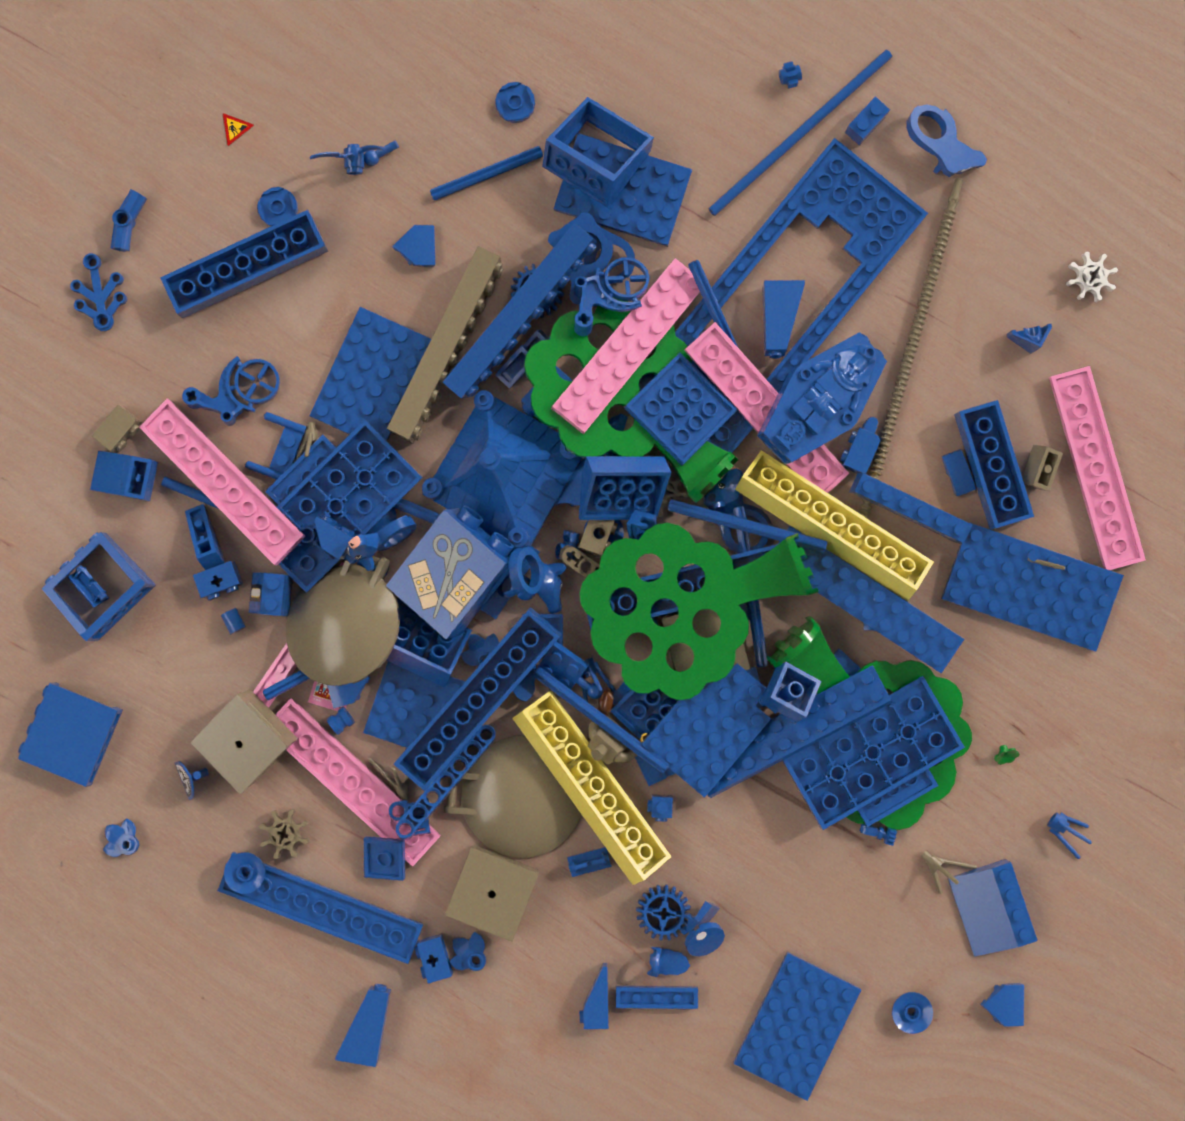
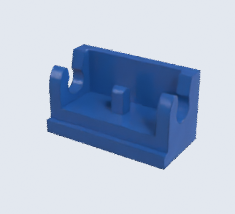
[627,510,657,540]

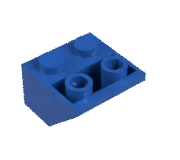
[315,515,355,560]

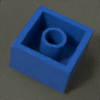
[761,662,821,722]

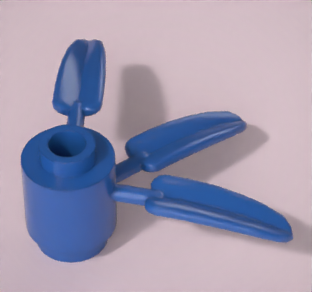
[310,144,386,175]

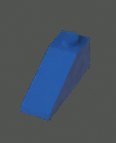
[185,504,225,570]
[579,963,609,1029]

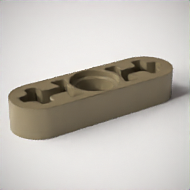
[560,545,600,577]

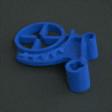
[574,257,649,336]
[182,356,280,426]

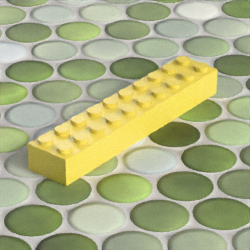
[735,450,934,602]
[512,690,671,885]

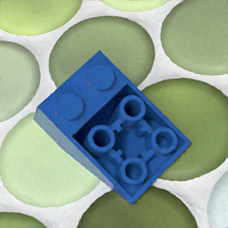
[90,450,158,501]

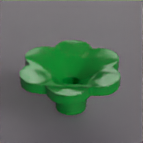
[994,745,1020,765]

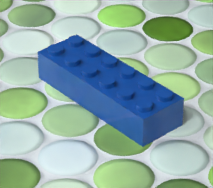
[954,400,1034,530]

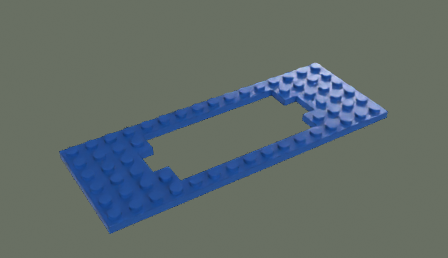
[639,138,928,453]

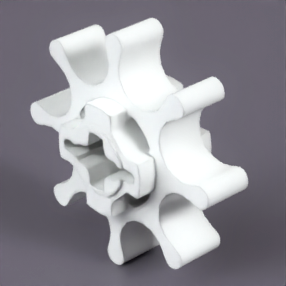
[1066,252,1118,302]

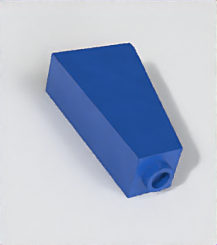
[762,280,805,359]
[335,984,391,1067]

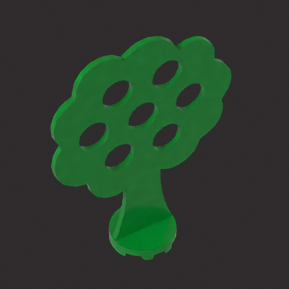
[524,297,739,503]
[579,523,819,700]
[766,616,972,830]

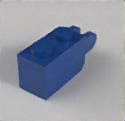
[840,417,880,474]

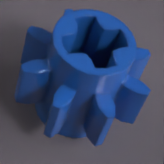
[779,61,802,89]

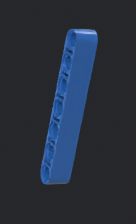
[396,725,495,840]

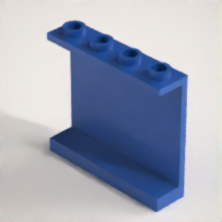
[18,682,123,787]

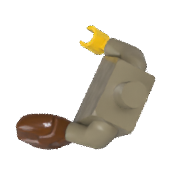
[588,688,648,765]

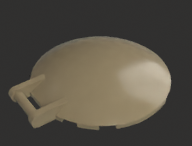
[286,556,400,686]
[444,736,581,858]

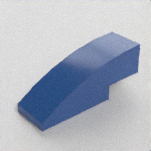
[495,329,550,389]

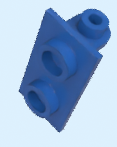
[68,565,109,608]
[567,847,612,877]

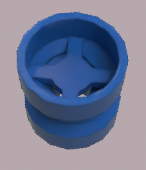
[327,707,355,735]

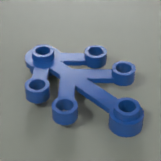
[70,253,127,331]

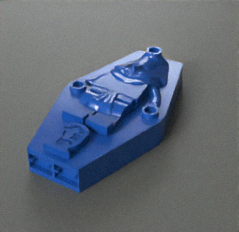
[757,332,887,465]

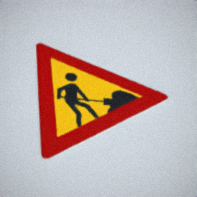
[223,113,254,146]

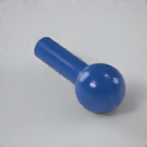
[364,140,399,166]

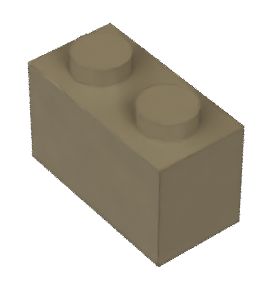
[92,405,142,453]
[1022,445,1063,492]

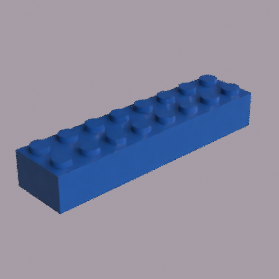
[160,210,328,318]

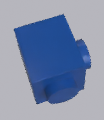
[647,795,673,822]

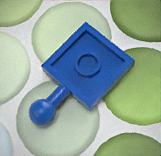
[534,641,603,699]

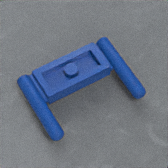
[245,412,307,480]

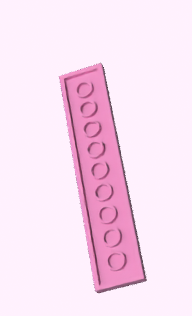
[551,258,700,434]
[684,322,849,493]
[1049,366,1146,570]
[139,398,305,566]
[276,698,441,866]

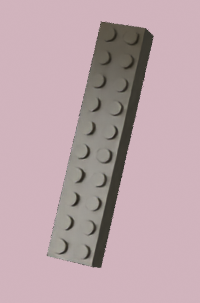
[387,246,504,444]

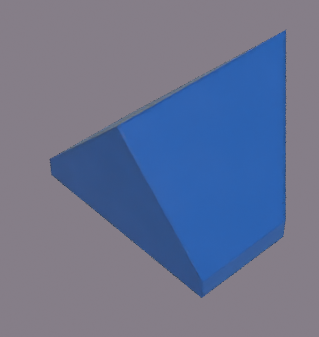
[1007,323,1052,354]

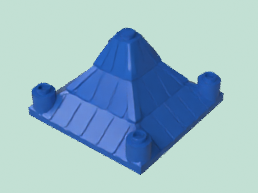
[422,390,582,549]

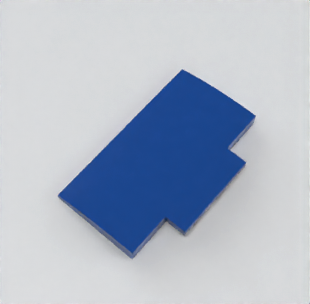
[265,420,423,593]
[783,676,965,830]

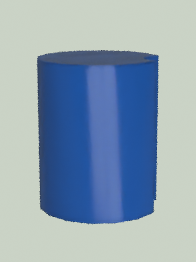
[221,608,246,635]

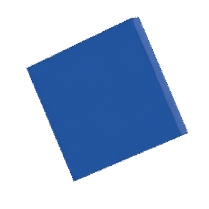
[363,836,405,881]

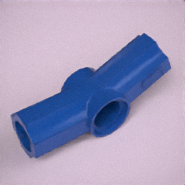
[111,189,147,252]

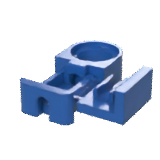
[389,798,430,836]

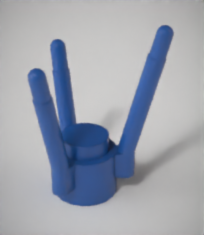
[581,657,616,703]
[1047,812,1092,859]

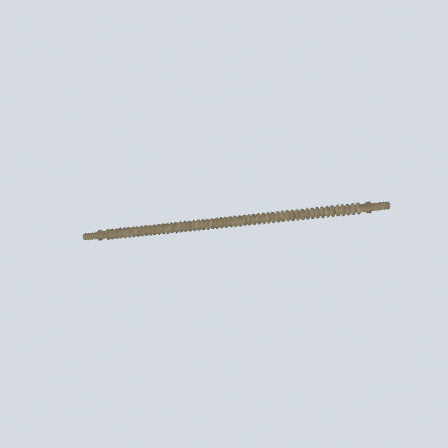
[859,178,963,519]

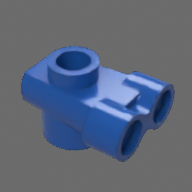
[555,530,580,561]

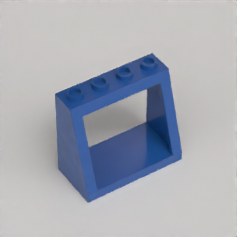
[542,97,654,207]
[42,532,156,641]

